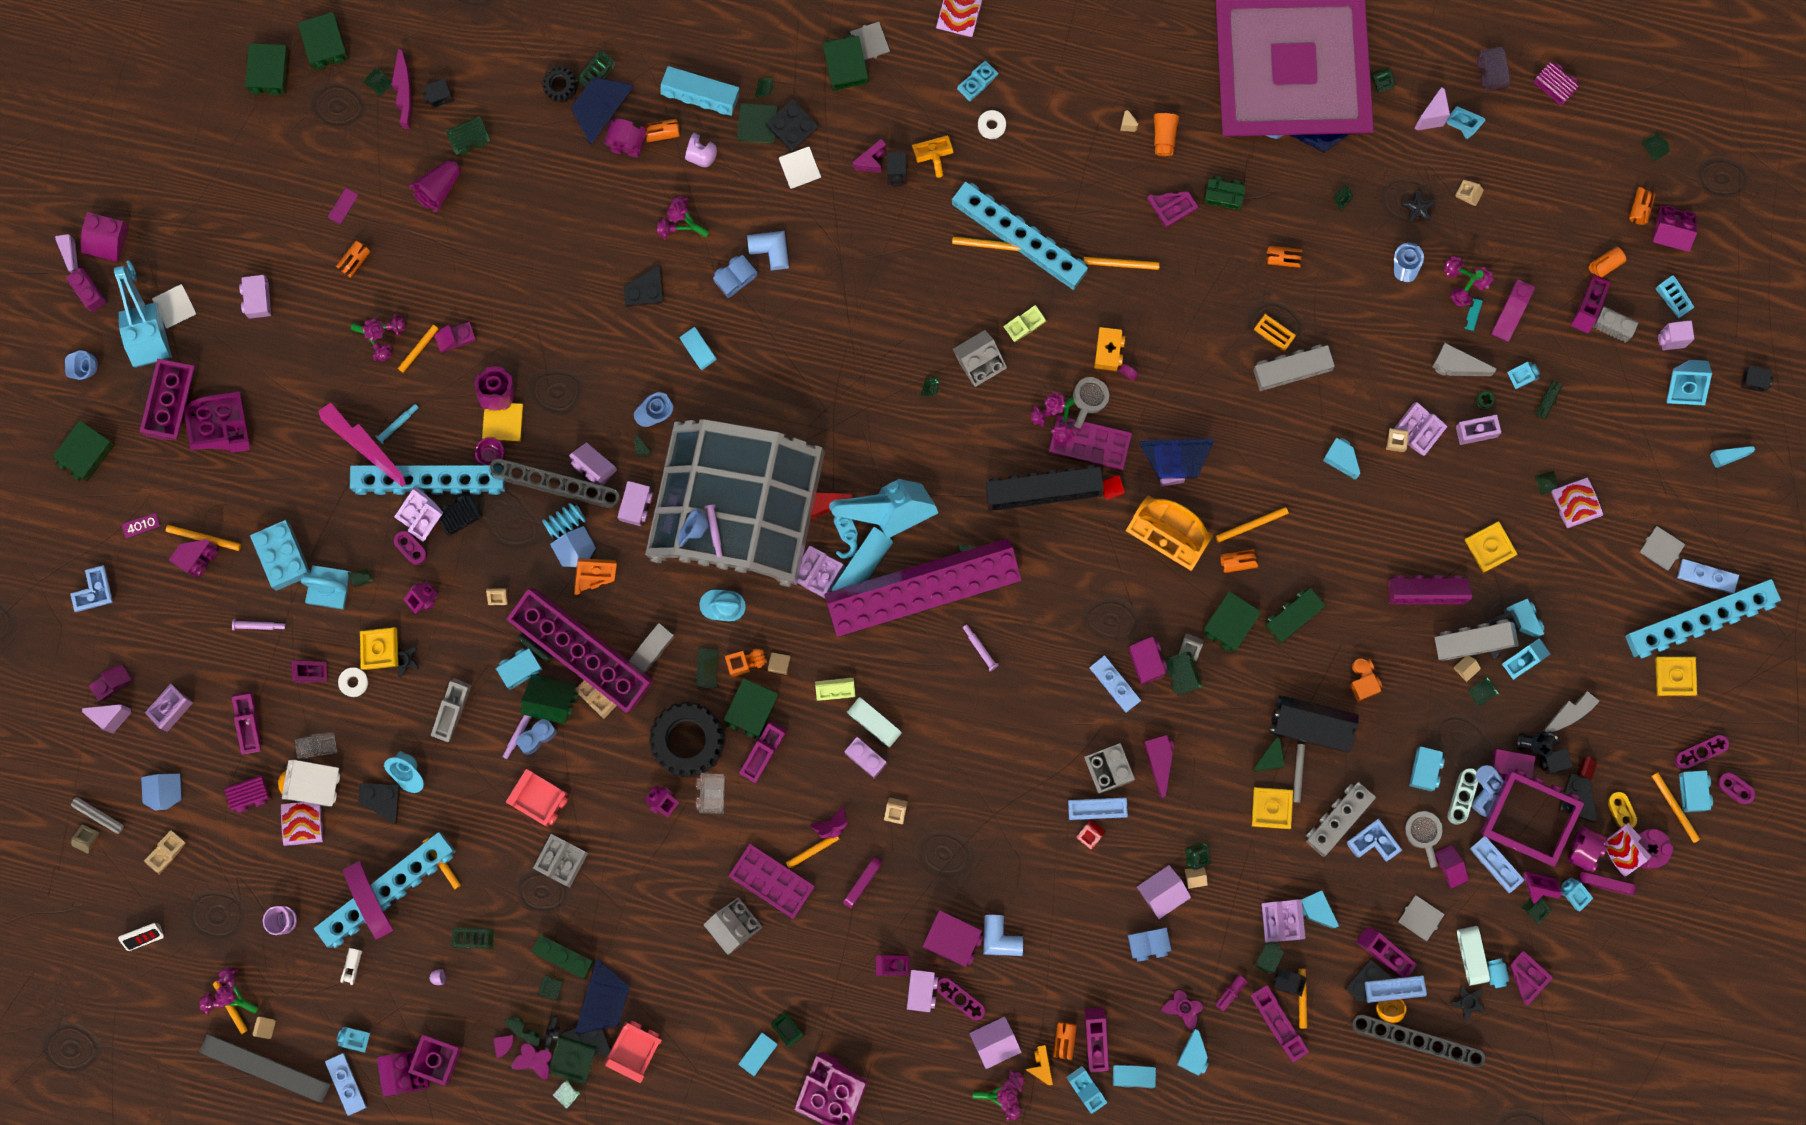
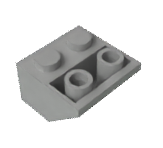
[953,330,1007,387]
[1084,743,1135,794]
[704,897,763,955]

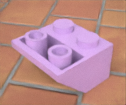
[569,442,617,486]

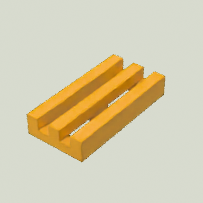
[1254,314,1296,352]

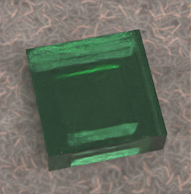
[538,975,564,1001]

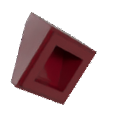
[1578,756,1597,780]

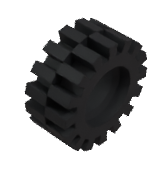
[542,66,578,103]

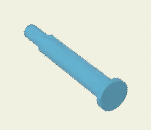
[375,404,419,444]

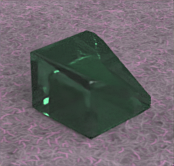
[348,568,373,588]
[1185,843,1211,870]

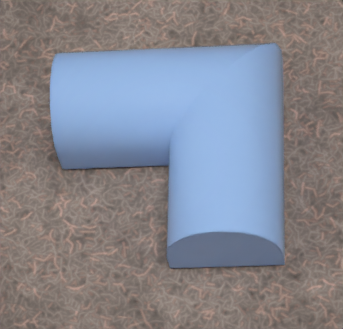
[747,231,789,270]
[70,565,113,612]
[1471,765,1504,818]
[1347,819,1402,862]
[983,915,1023,956]

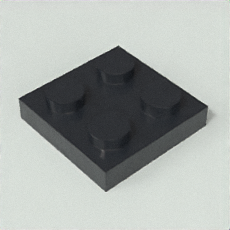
[765,99,819,152]

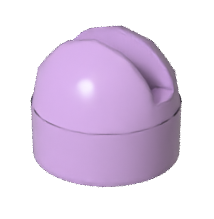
[429,969,446,985]

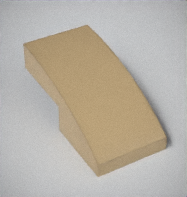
[576,680,617,719]
[144,830,186,875]

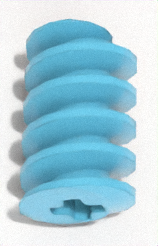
[542,502,586,538]

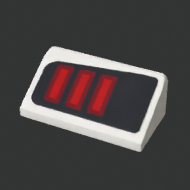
[118,923,164,951]

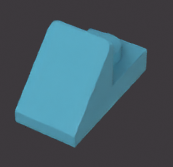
[1446,106,1485,139]

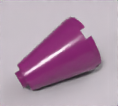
[409,161,460,212]

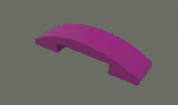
[343,861,394,940]
[1250,985,1309,1063]

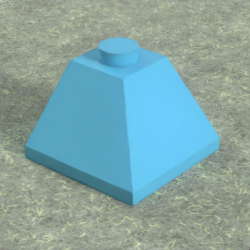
[1666,360,1712,405]

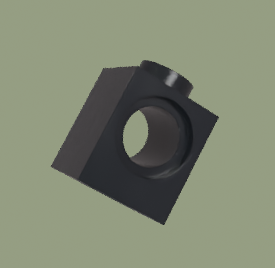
[423,79,453,109]
[1741,366,1773,393]
[1540,749,1573,775]
[1274,969,1307,997]

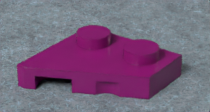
[1147,192,1198,228]
[1509,951,1553,1006]

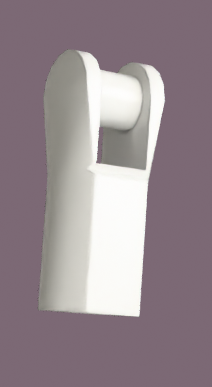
[341,948,362,985]

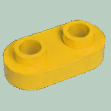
[1608,792,1637,829]

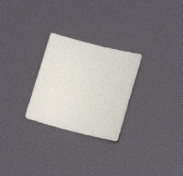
[779,147,821,189]
[152,284,196,328]

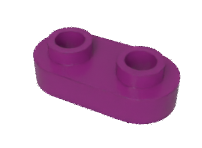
[394,531,427,565]
[1718,773,1755,805]

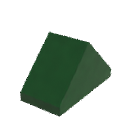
[1252,737,1284,772]
[770,1012,805,1048]

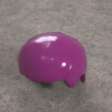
[475,437,504,466]

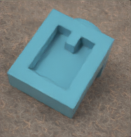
[1507,362,1540,389]
[1560,878,1593,912]
[337,1026,370,1052]

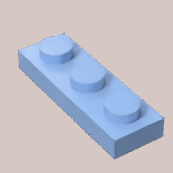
[1470,836,1524,893]

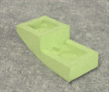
[1003,305,1047,342]

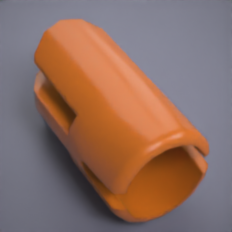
[645,119,680,142]
[1629,187,1656,225]
[336,240,370,278]
[1266,246,1302,268]
[1589,246,1626,277]
[1221,549,1258,573]
[1053,1022,1077,1060]

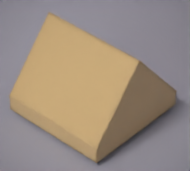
[1120,110,1139,132]
[486,588,508,605]
[1454,656,1481,682]
[1185,866,1207,889]

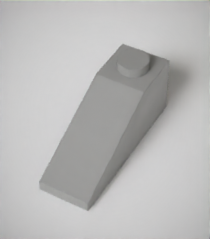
[1432,343,1496,376]

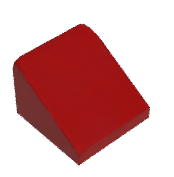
[1103,475,1125,501]
[1076,820,1106,850]

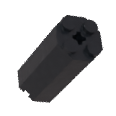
[1269,695,1359,753]

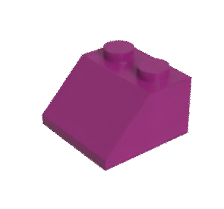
[81,212,129,262]
[408,1035,463,1086]

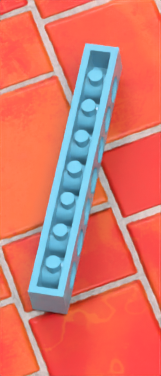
[952,182,1088,290]
[350,465,506,495]
[1625,579,1781,659]
[314,832,456,948]

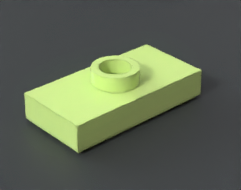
[815,678,855,701]

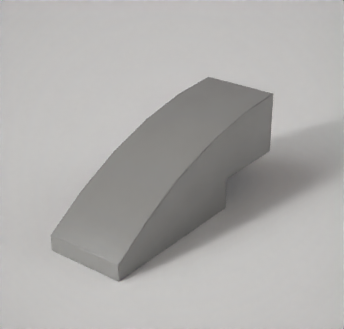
[629,623,675,673]
[431,678,472,742]
[1541,691,1599,733]

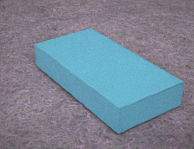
[738,1033,778,1076]

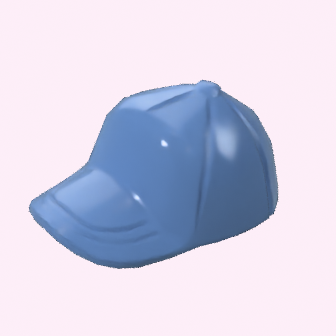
[1394,242,1424,282]
[65,350,98,380]
[634,392,673,427]
[678,508,709,547]

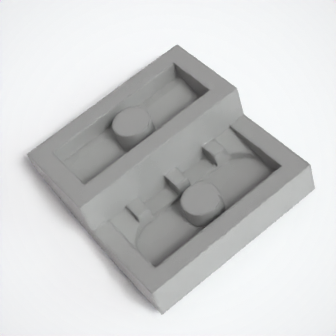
[533,834,588,888]

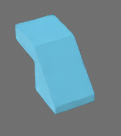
[1066,1066,1107,1114]

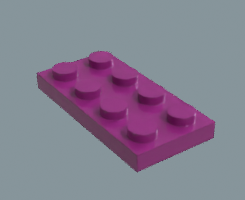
[1049,416,1132,471]
[728,844,815,919]

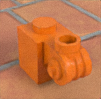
[725,649,767,677]
[1350,659,1382,702]

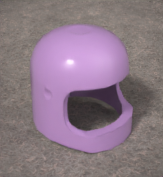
[685,133,717,167]
[263,906,297,935]

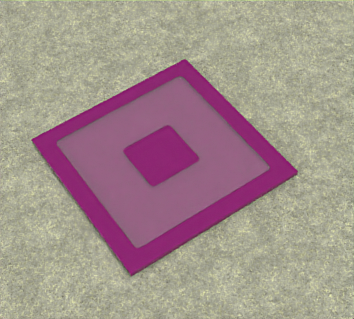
[1215,0,1374,136]

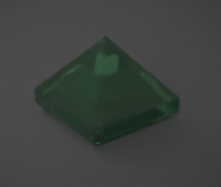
[755,77,773,98]
[1333,185,1353,211]
[921,378,940,397]
[1535,471,1559,494]

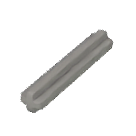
[71,797,124,834]

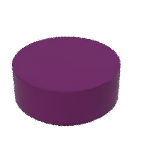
[1119,364,1138,381]

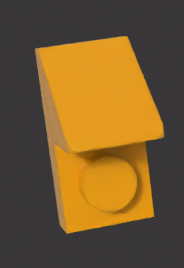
[1025,1045,1053,1085]

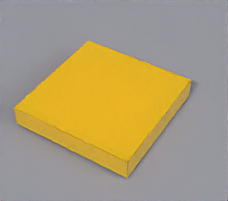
[482,403,524,442]
[1465,521,1518,573]
[360,627,398,670]
[1655,657,1697,696]
[1252,787,1293,829]

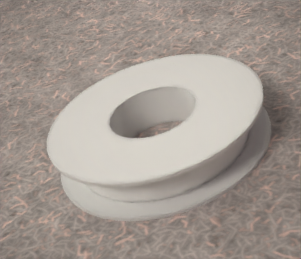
[978,110,1006,139]
[338,668,368,697]

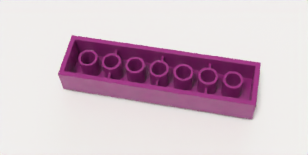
[506,588,655,713]

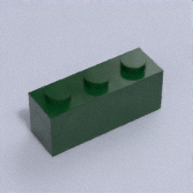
[1265,588,1326,645]
[531,935,595,979]

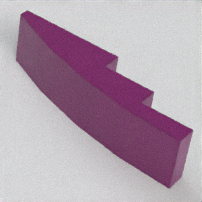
[392,49,412,129]

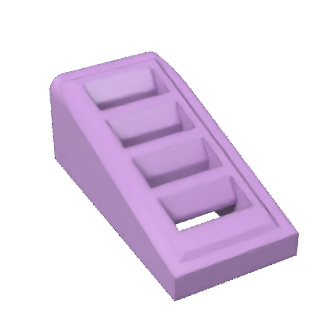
[55,234,78,273]

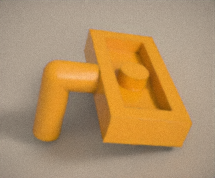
[912,135,953,178]

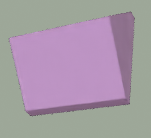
[1415,87,1450,130]
[145,683,193,732]
[82,705,131,734]
[1137,865,1191,919]
[969,1017,1022,1069]

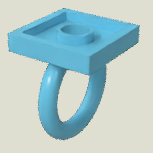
[301,565,351,610]

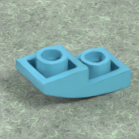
[957,61,999,101]
[679,327,717,370]
[1113,1065,1156,1088]

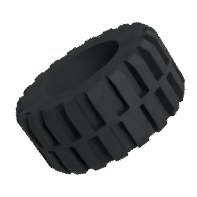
[649,702,725,778]

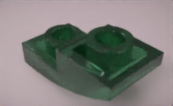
[505,1016,542,1046]

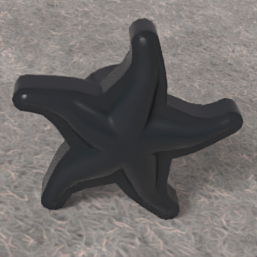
[1402,191,1435,223]
[397,644,419,677]
[1451,986,1485,1020]
[545,1016,560,1050]

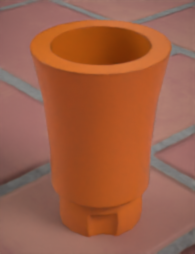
[1153,113,1180,156]

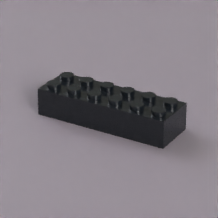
[985,465,1104,512]

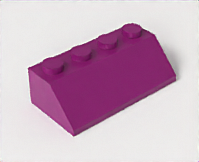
[139,359,195,440]
[1388,575,1472,604]

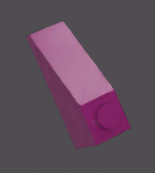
[1571,275,1611,333]
[1491,279,1535,342]
[1143,735,1175,799]
[1356,927,1417,978]
[1084,1007,1109,1072]

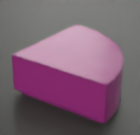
[494,1035,514,1058]

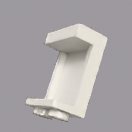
[282,760,340,806]

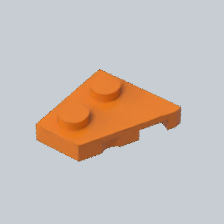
[573,558,617,595]

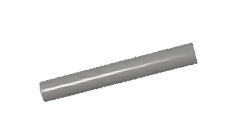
[1293,744,1305,803]

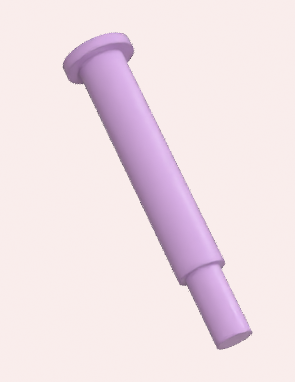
[704,505,723,558]
[232,619,286,630]
[962,625,999,671]
[502,715,531,759]

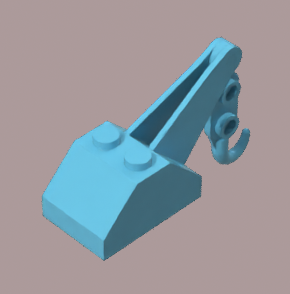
[114,260,172,368]
[829,479,938,558]

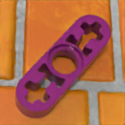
[1674,735,1729,769]
[843,857,883,909]
[1579,872,1637,896]
[937,978,985,1020]

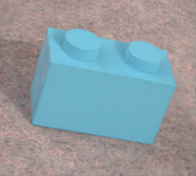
[496,648,543,690]
[1409,747,1445,792]
[1679,771,1713,813]

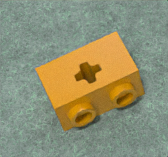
[1094,327,1125,371]

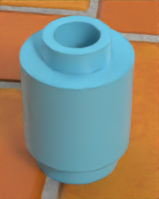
[1487,958,1510,988]

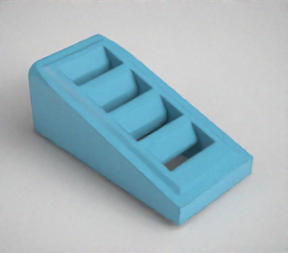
[1656,275,1694,319]
[1710,446,1755,468]

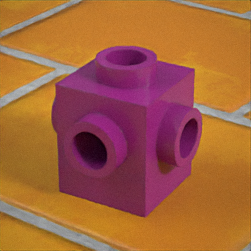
[403,581,439,614]
[644,785,679,818]

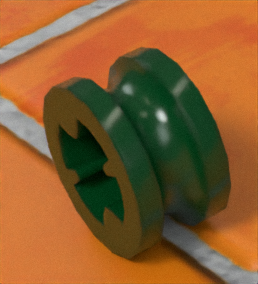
[1476,391,1495,410]

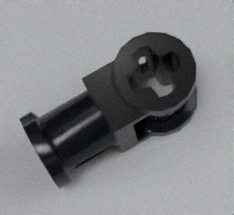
[1517,731,1560,757]

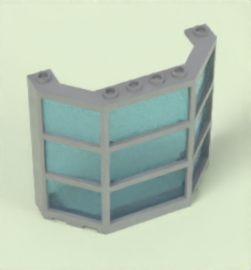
[645,419,825,587]

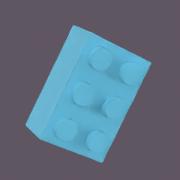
[250,520,311,591]

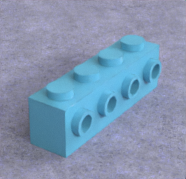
[660,66,739,116]

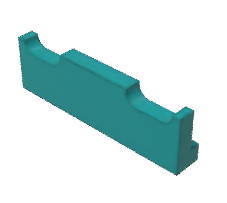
[1464,298,1483,332]

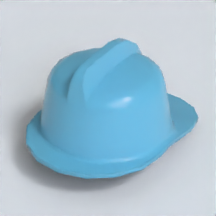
[699,590,746,621]
[384,751,424,793]

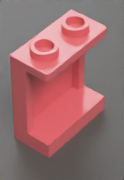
[506,769,568,827]
[604,1021,662,1083]

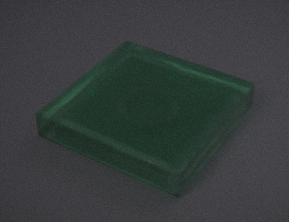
[737,104,777,144]
[549,1035,597,1085]

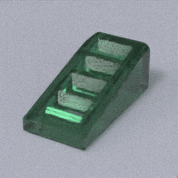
[577,50,616,92]
[451,928,494,949]

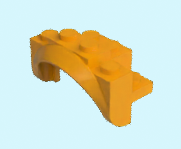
[1126,495,1214,571]

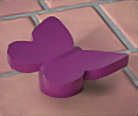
[810,807,848,838]
[1161,990,1203,1030]
[511,1044,552,1080]

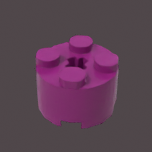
[605,119,647,158]
[474,366,515,411]
[1567,826,1608,872]
[1638,829,1673,869]

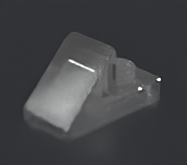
[295,733,337,759]

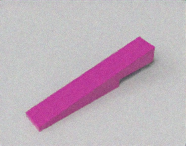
[318,403,406,487]

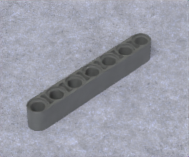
[489,459,619,508]
[1350,1015,1485,1067]
[199,1034,331,1103]

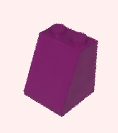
[923,910,984,967]

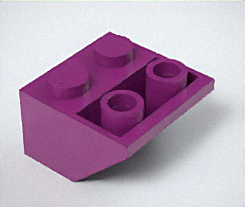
[1653,205,1697,252]
[169,539,219,579]
[1129,637,1167,685]
[377,1050,429,1097]

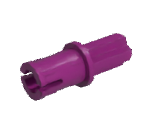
[1215,974,1248,1011]

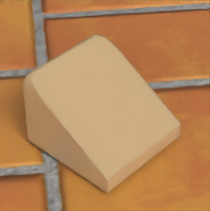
[1455,179,1483,206]
[1386,428,1409,452]
[768,653,791,675]
[884,798,908,824]
[253,1017,276,1039]

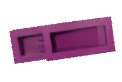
[231,691,261,755]
[739,721,788,783]

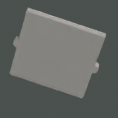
[850,22,890,61]
[1639,526,1685,571]
[1398,895,1444,941]

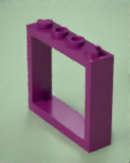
[1480,768,1584,867]

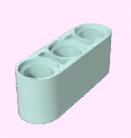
[847,697,902,748]
[1448,768,1478,825]
[1457,926,1490,986]

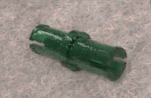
[1535,381,1563,420]

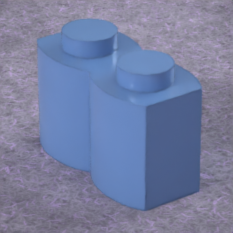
[713,255,758,298]
[516,719,557,755]
[1128,928,1171,962]

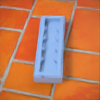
[1677,559,1739,594]
[1090,656,1141,713]
[1068,798,1128,820]
[1364,976,1427,1003]
[325,1053,367,1116]

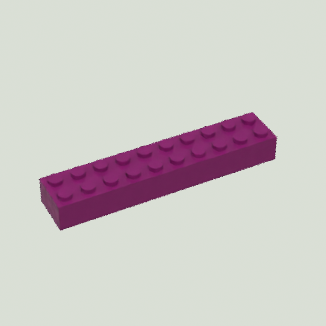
[824,538,1021,637]

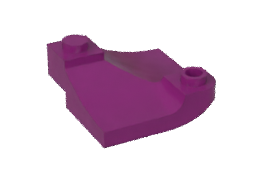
[184,391,250,453]
[794,1052,868,1125]

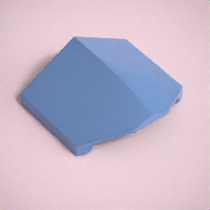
[550,526,596,567]
[141,774,182,811]

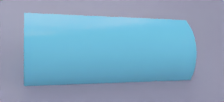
[831,527,893,591]

